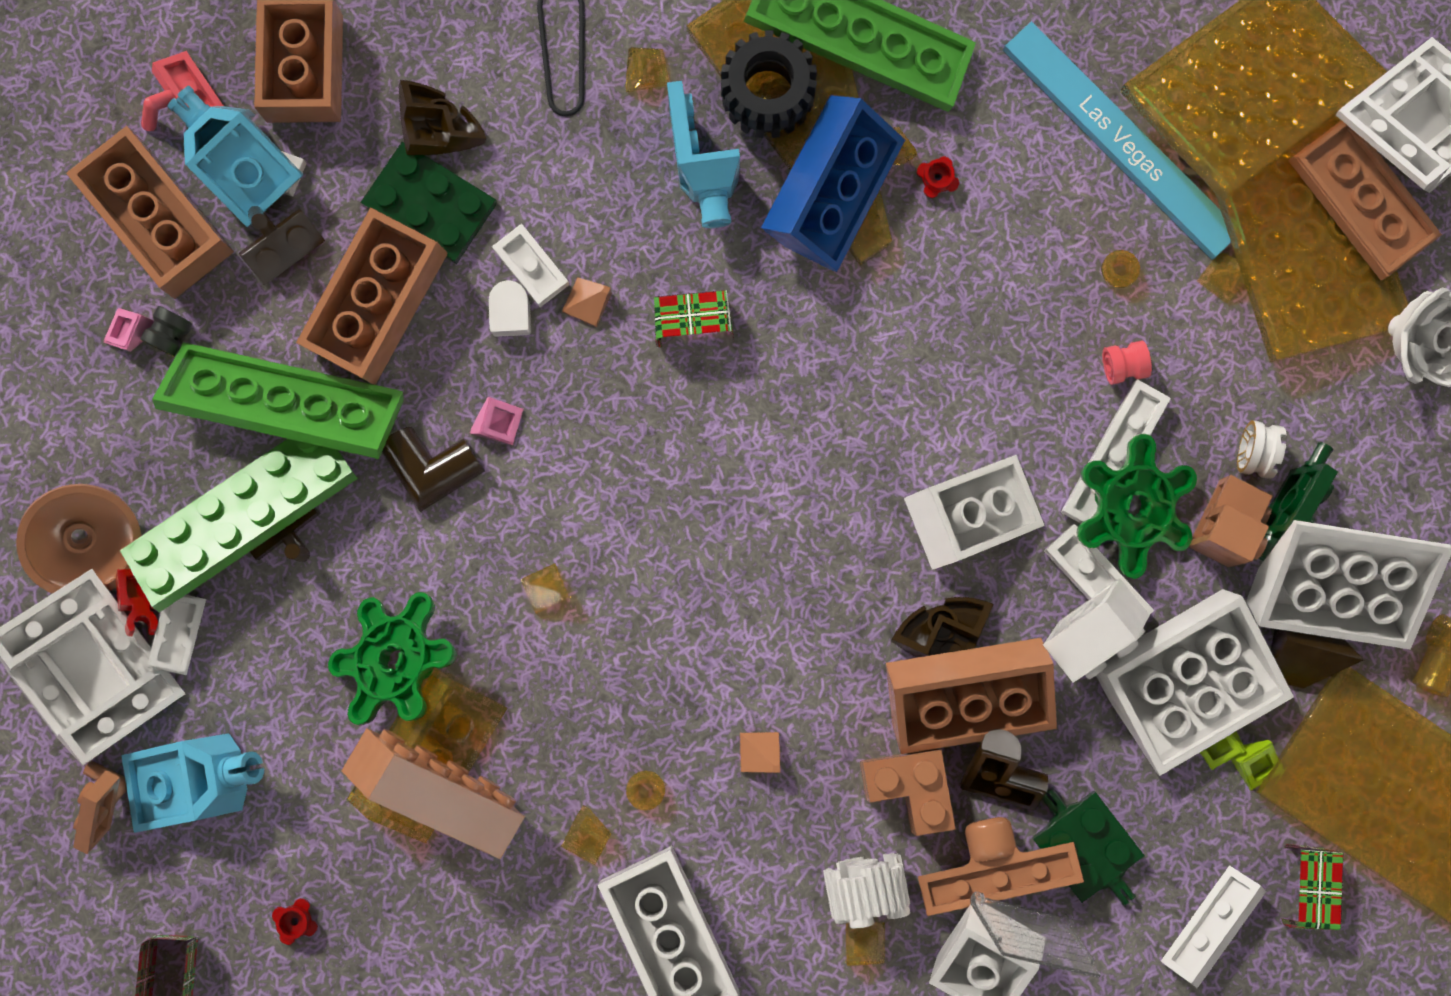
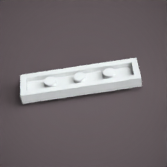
[1061,379,1171,524]

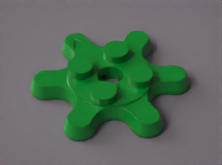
[1076,434,1197,579]
[328,592,457,726]

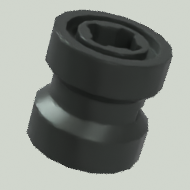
[140,306,193,357]

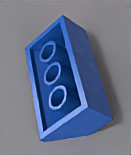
[761,95,905,272]

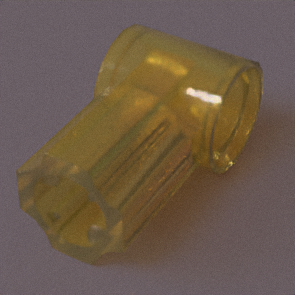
[1412,614,1451,698]

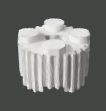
[823,853,910,929]

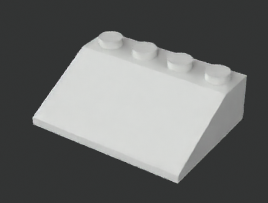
[1246,520,1451,650]
[1096,589,1294,776]

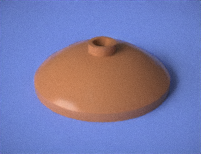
[16,484,142,594]

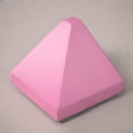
[104,308,154,352]
[470,397,523,445]

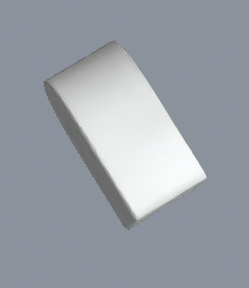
[489,280,531,337]

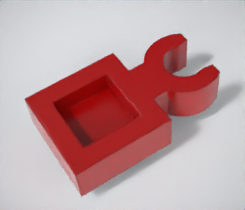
[116,569,158,636]

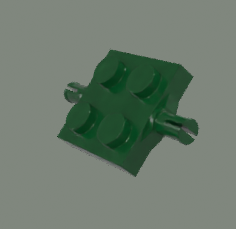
[1258,442,1338,562]
[1032,787,1145,906]

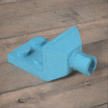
[667,81,740,228]
[167,86,304,227]
[121,733,264,833]

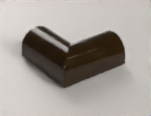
[382,427,485,512]
[960,729,1048,811]

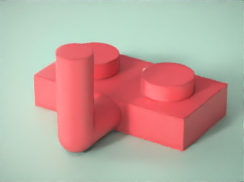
[141,51,224,131]

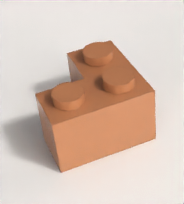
[1189,475,1273,567]
[860,749,956,836]

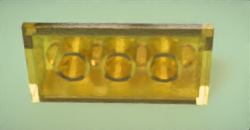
[346,668,508,843]

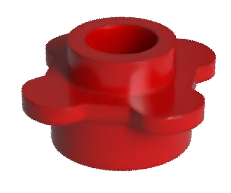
[917,156,959,198]
[272,898,318,945]

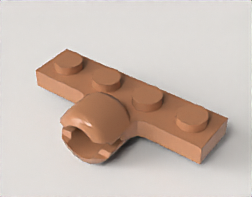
[918,817,1084,916]

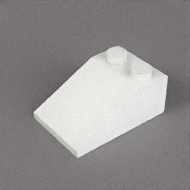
[904,455,1045,570]

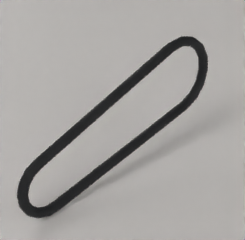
[537,0,585,117]

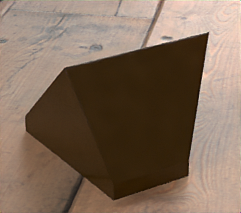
[1270,629,1364,689]

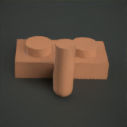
[73,760,127,854]

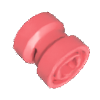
[1102,340,1152,385]

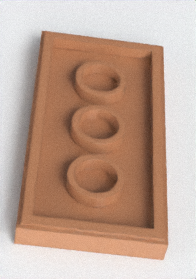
[1288,121,1442,280]

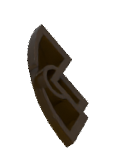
[399,80,486,155]
[891,597,994,658]

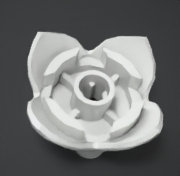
[1388,287,1451,387]

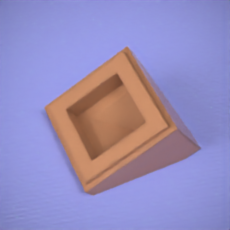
[562,277,612,327]
[740,732,780,773]

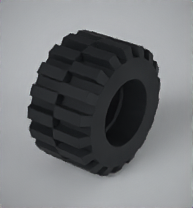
[721,30,817,138]

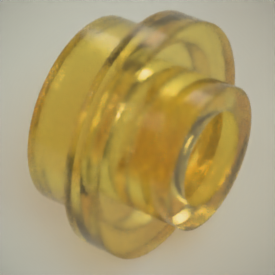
[1101,250,1140,288]
[626,770,665,810]

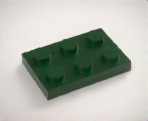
[360,141,497,265]

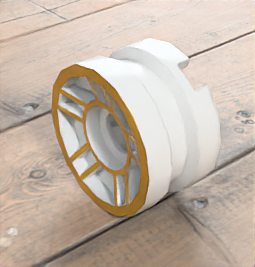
[1237,420,1287,479]

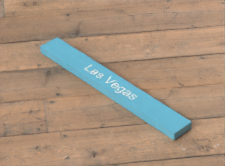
[1003,21,1242,260]

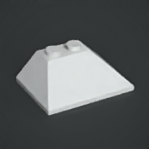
[1336,37,1451,193]
[0,569,185,766]

